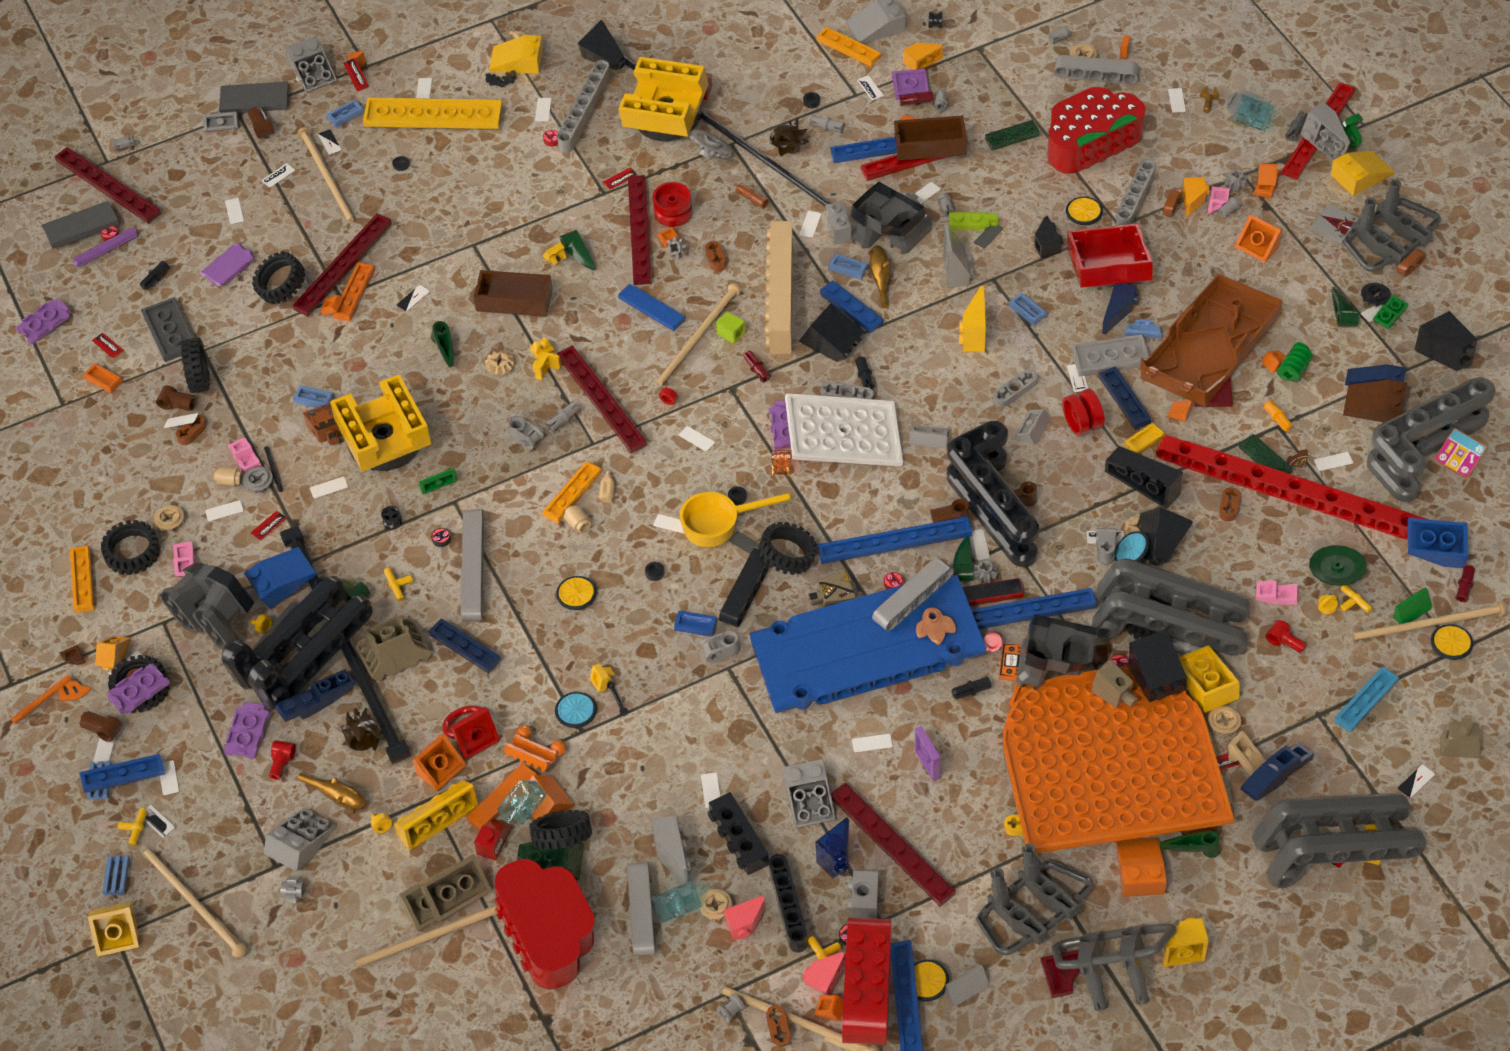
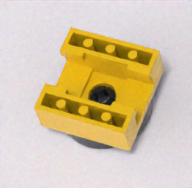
[618,57,708,141]
[330,374,431,472]

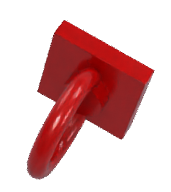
[442,705,500,760]

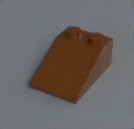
[1343,379,1407,423]

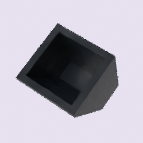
[799,303,864,362]
[1414,311,1478,371]
[1128,630,1187,702]

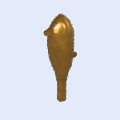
[868,245,890,308]
[297,773,366,813]

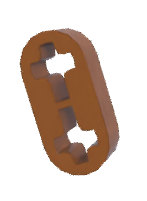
[1163,187,1182,217]
[705,241,726,271]
[1397,249,1426,277]
[176,415,207,445]
[1219,487,1240,522]
[766,1005,792,1047]

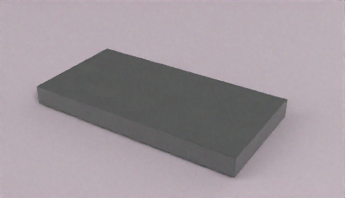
[219,81,289,113]
[42,201,119,249]
[141,297,194,362]

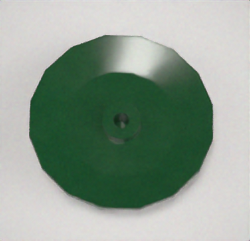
[1309,545,1366,586]

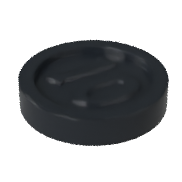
[392,156,410,171]

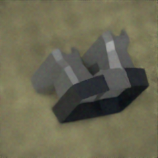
[850,182,932,254]
[159,563,255,650]
[1016,614,1097,690]

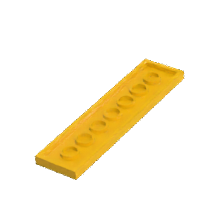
[363,98,503,129]

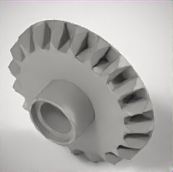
[690,130,733,159]

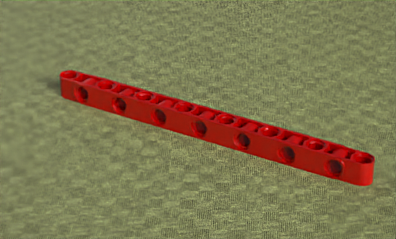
[1155,435,1429,540]

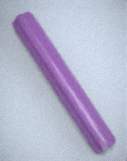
[73,228,138,267]

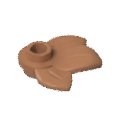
[916,608,956,645]

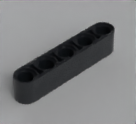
[719,546,770,627]
[769,854,807,953]

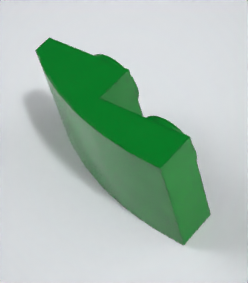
[1373,295,1408,329]

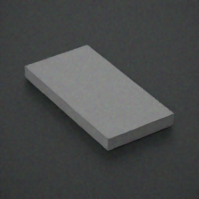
[1071,334,1150,376]

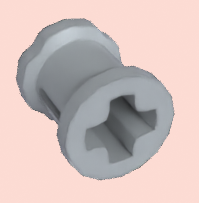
[716,994,745,1023]

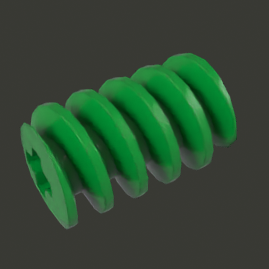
[1277,342,1313,382]

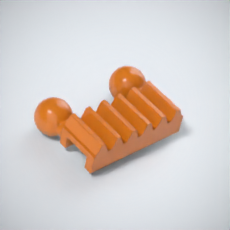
[504,725,566,772]

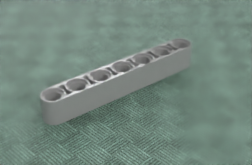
[557,60,610,153]
[461,509,484,621]

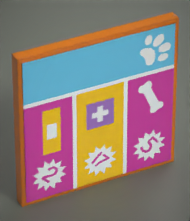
[1434,428,1488,479]

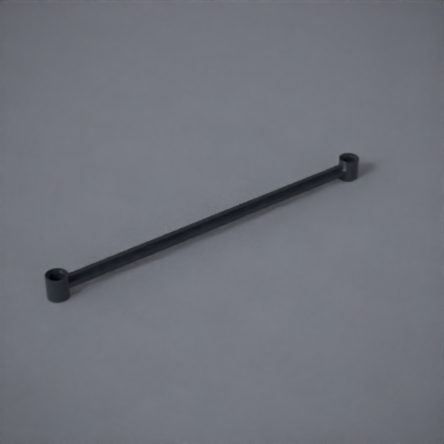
[280,525,411,764]

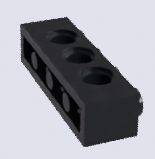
[707,792,769,875]

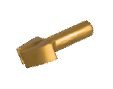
[1200,86,1219,113]

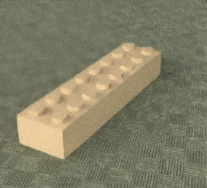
[765,221,793,354]

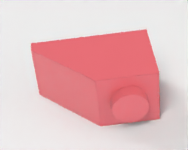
[724,896,765,940]
[803,952,846,995]

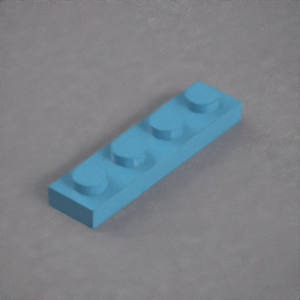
[1334,666,1399,733]

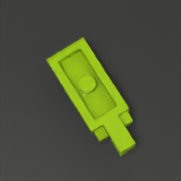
[949,212,999,230]

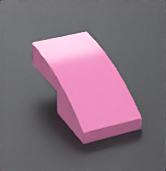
[228,438,262,474]
[173,541,195,578]
[1256,581,1298,605]

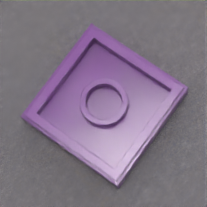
[892,69,929,100]
[915,726,941,781]

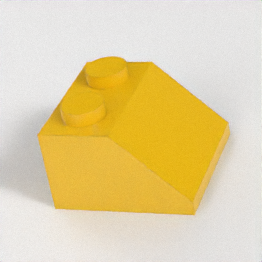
[88,901,139,957]
[1162,918,1209,967]

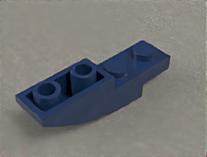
[275,669,356,722]
[1241,742,1314,801]

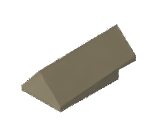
[399,854,492,931]

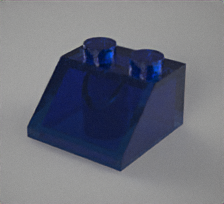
[815,817,850,879]

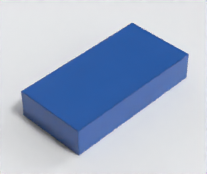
[674,610,717,637]

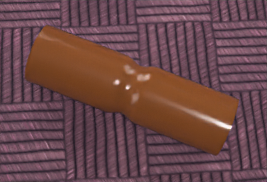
[736,183,769,209]

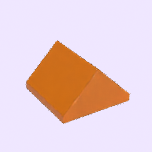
[1234,214,1282,262]
[413,733,467,791]
[518,775,574,820]

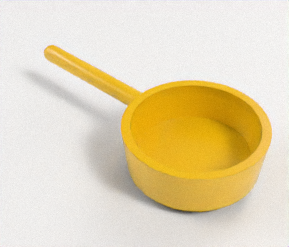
[680,492,791,547]

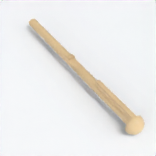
[298,127,354,223]
[656,283,741,386]
[1353,601,1507,641]
[144,849,247,958]
[355,905,497,968]
[722,986,879,1051]

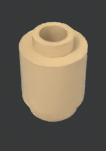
[214,466,243,486]
[564,505,591,533]

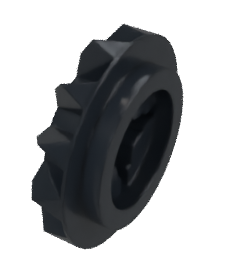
[1361,283,1391,306]

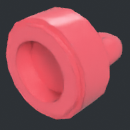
[982,631,1002,652]

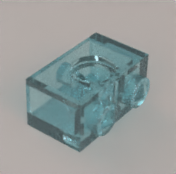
[1232,94,1275,132]
[497,780,547,824]
[651,882,702,923]

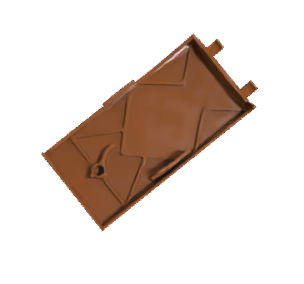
[1141,274,1282,407]

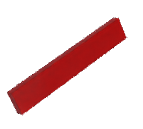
[861,154,949,181]

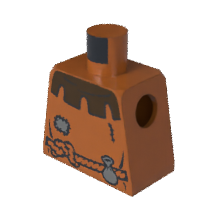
[303,403,342,445]

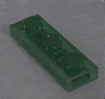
[985,120,1040,151]
[1239,434,1293,474]

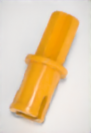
[1263,400,1293,432]

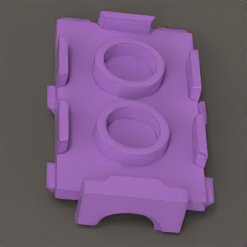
[201,243,254,286]
[16,298,71,344]
[768,400,791,449]
[107,664,170,715]
[224,702,271,759]

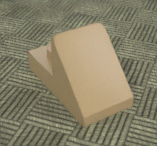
[1228,731,1266,776]

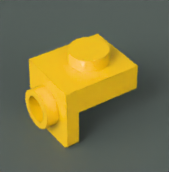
[533,351,561,380]

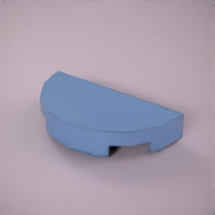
[1125,319,1162,339]

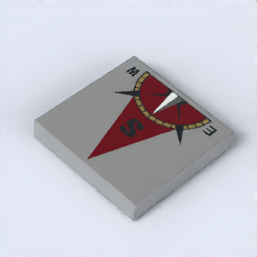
[1310,204,1359,244]

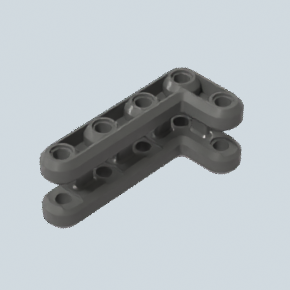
[1367,377,1495,502]
[1091,558,1251,655]
[1252,793,1427,888]

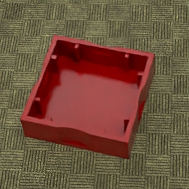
[1067,223,1153,288]

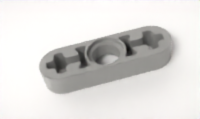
[993,370,1037,408]
[821,382,874,399]

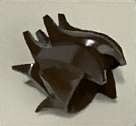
[770,118,809,157]
[338,708,382,751]

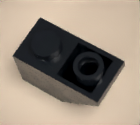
[1034,216,1063,258]

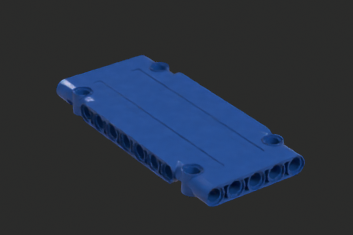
[749,574,986,713]

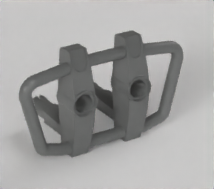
[1343,179,1441,271]
[976,843,1093,955]
[1052,923,1177,1011]

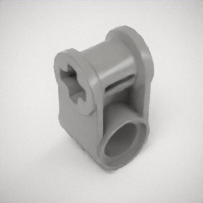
[509,416,544,450]
[1096,528,1116,565]
[700,631,740,663]

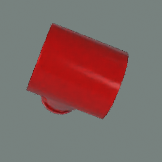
[1265,620,1307,654]
[269,740,296,780]

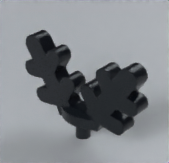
[485,70,517,88]

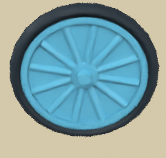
[1114,531,1150,562]
[555,692,597,728]

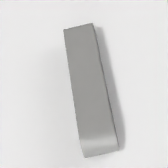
[1054,55,1139,85]
[1116,159,1156,226]
[872,557,954,631]
[627,862,655,956]

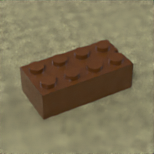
[894,115,967,160]
[474,270,553,316]

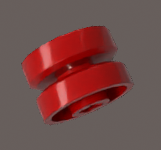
[652,182,693,227]
[1062,388,1105,436]

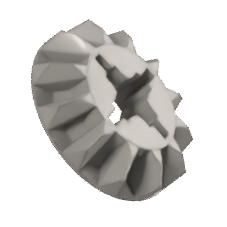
[242,467,273,493]

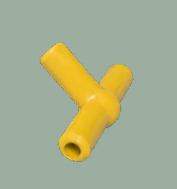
[384,568,413,601]
[1340,585,1372,613]
[118,808,147,846]
[807,936,841,960]

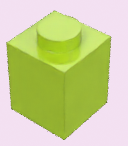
[716,311,745,344]

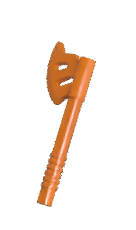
[11,674,91,724]

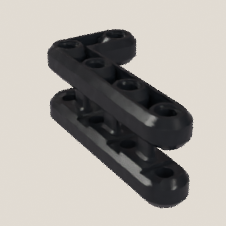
[947,421,1039,567]
[222,576,373,710]

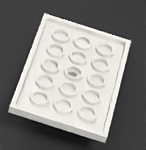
[785,393,903,466]

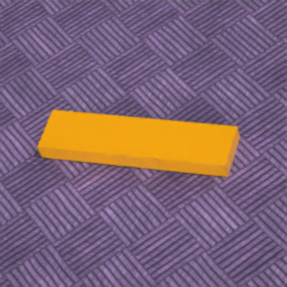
[817,27,881,67]
[542,461,602,524]
[70,545,94,613]

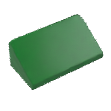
[418,468,457,495]
[1393,587,1432,624]

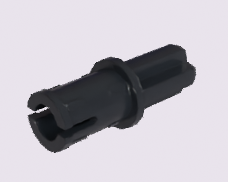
[140,261,170,290]
[855,356,875,389]
[951,676,992,699]

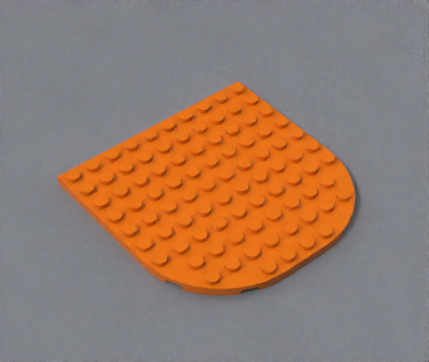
[1003,667,1234,853]

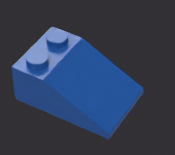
[1408,518,1468,568]
[244,547,317,609]

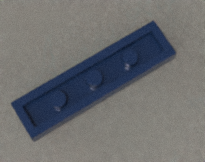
[1099,366,1151,430]
[428,618,501,674]

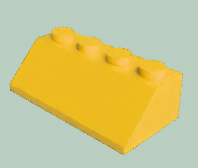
[394,780,478,851]

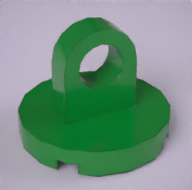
[1341,114,1363,148]

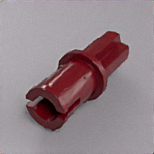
[899,91,934,106]
[743,350,771,383]
[1455,565,1475,602]

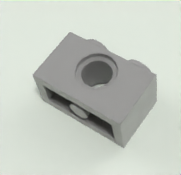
[825,202,852,245]
[847,871,878,919]

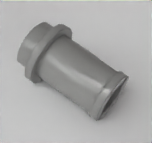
[1048,26,1071,44]
[934,89,948,111]
[112,135,135,151]
[938,193,955,217]
[1218,197,1241,218]

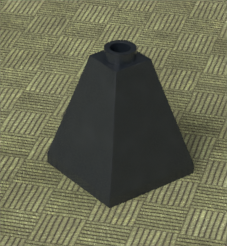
[578,20,626,70]
[1139,507,1193,566]

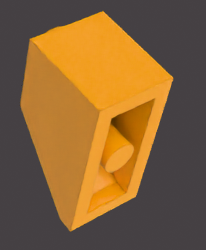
[904,42,943,70]
[1182,177,1209,216]
[95,635,131,670]

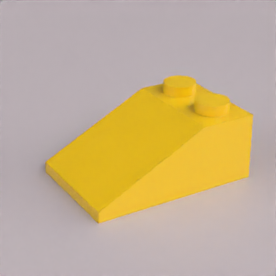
[489,35,543,74]
[1331,151,1395,196]
[959,286,986,352]
[1179,645,1240,713]

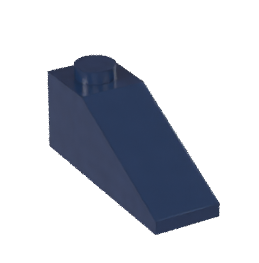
[1102,283,1139,334]
[1345,364,1407,386]

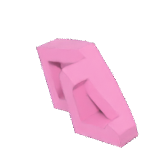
[1208,186,1230,214]

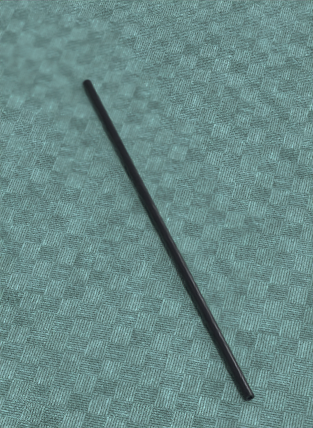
[624,56,833,206]

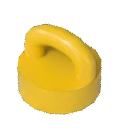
[1317,594,1338,614]
[251,614,273,634]
[371,813,392,834]

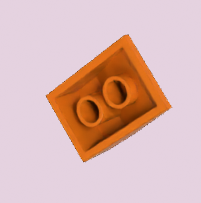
[1115,838,1166,897]

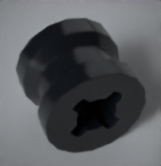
[928,11,943,28]
[381,506,402,530]

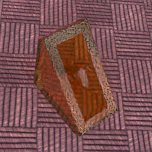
[771,450,792,475]

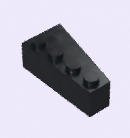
[1105,446,1183,509]

